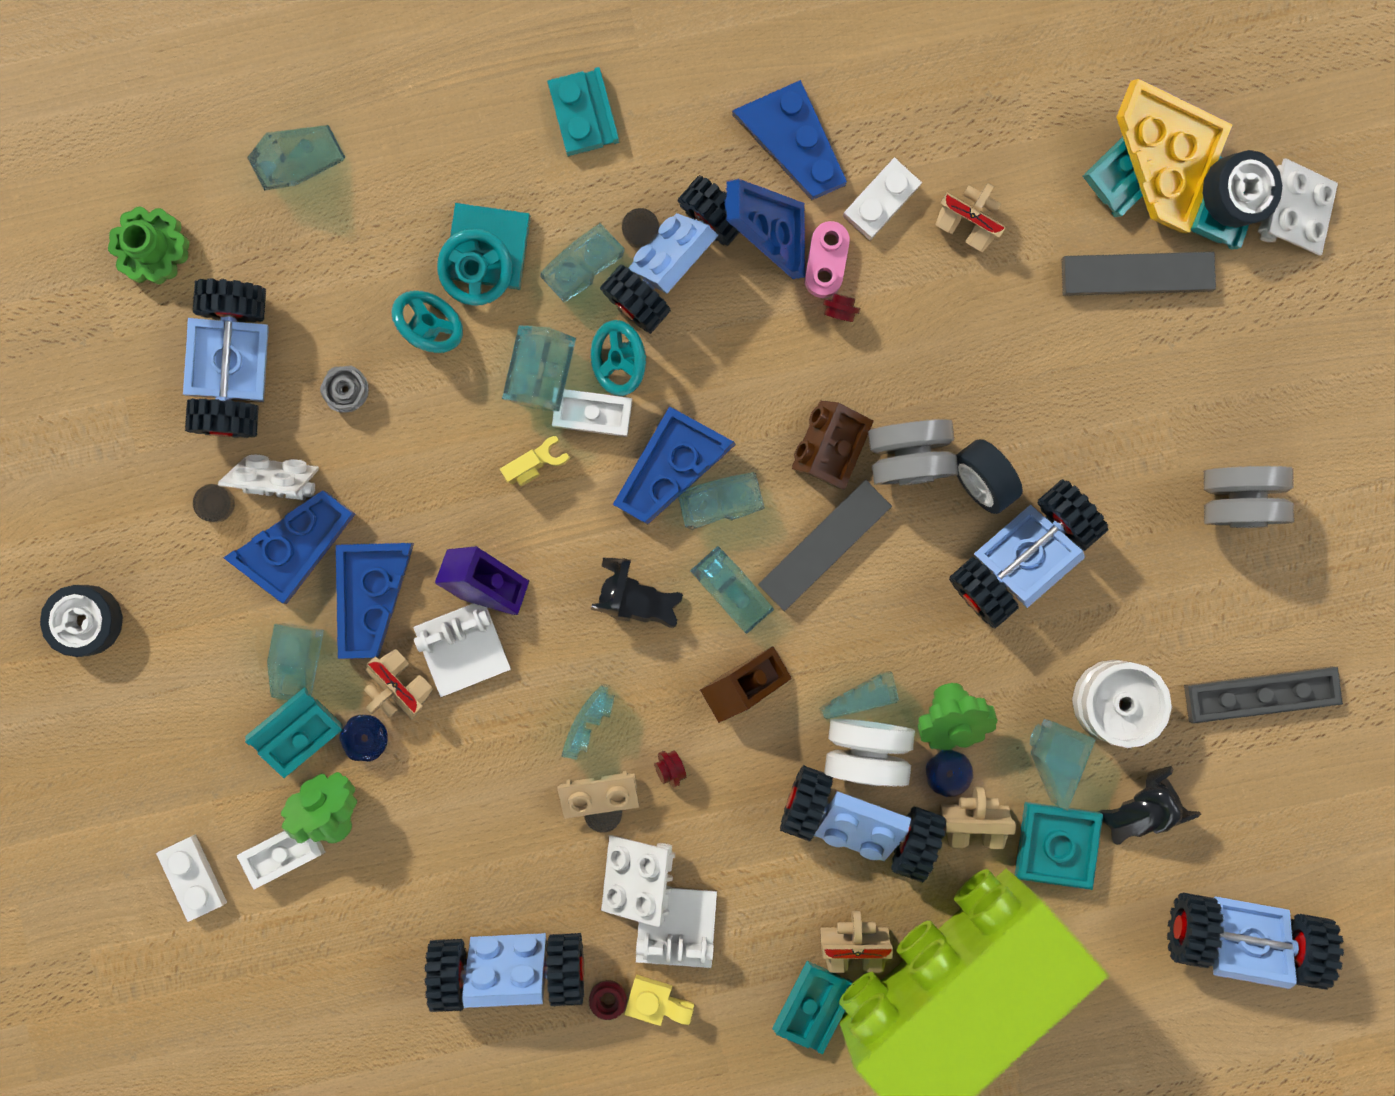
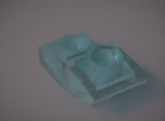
[540,223,625,303]
[678,472,765,530]
[561,684,615,760]

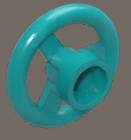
[437,229,512,306]
[391,291,463,353]
[590,320,646,396]

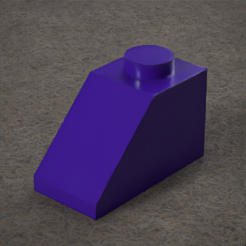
[435,546,529,615]

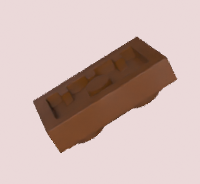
[792,401,874,490]

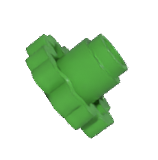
[108,206,190,284]
[917,683,998,751]
[281,772,357,844]

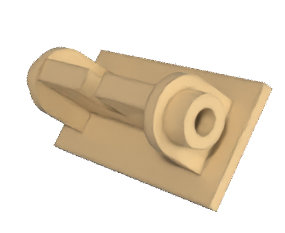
[557,771,639,819]

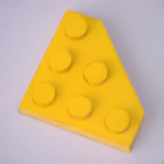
[1116,79,1232,233]

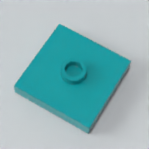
[448,203,531,290]
[1015,802,1103,890]

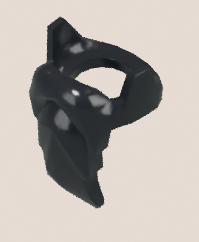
[591,558,683,628]
[1098,766,1201,845]

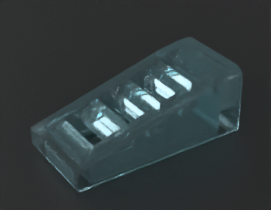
[819,671,899,719]

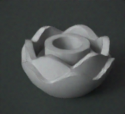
[320,366,369,412]

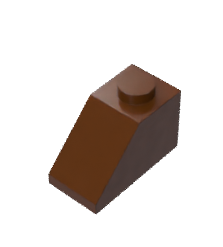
[700,646,792,723]

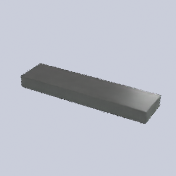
[1061,252,1216,296]
[757,480,892,612]
[1184,666,1343,723]

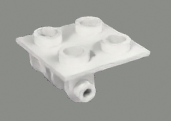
[1258,158,1338,255]
[218,455,319,500]
[413,603,511,697]
[601,835,675,928]
[636,888,717,968]

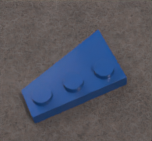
[732,80,847,201]
[725,179,805,279]
[613,406,736,525]
[223,490,356,604]
[336,543,414,659]

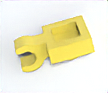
[500,436,570,486]
[624,974,694,1026]

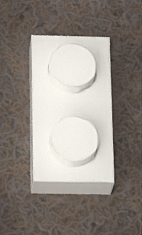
[843,157,922,241]
[552,388,632,437]
[237,831,325,890]
[156,834,227,922]

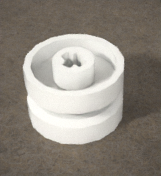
[1072,660,1172,748]
[824,719,915,786]

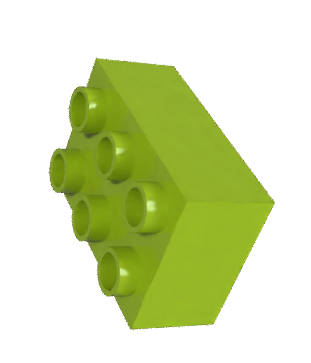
[839,868,1109,1096]

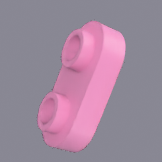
[805,221,850,298]

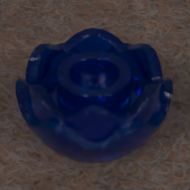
[339,715,388,762]
[926,749,973,797]

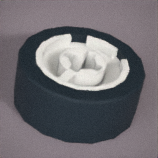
[1202,150,1283,228]
[956,439,1023,514]
[40,585,123,657]

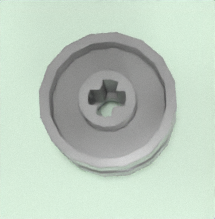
[868,420,959,486]
[1203,466,1294,528]

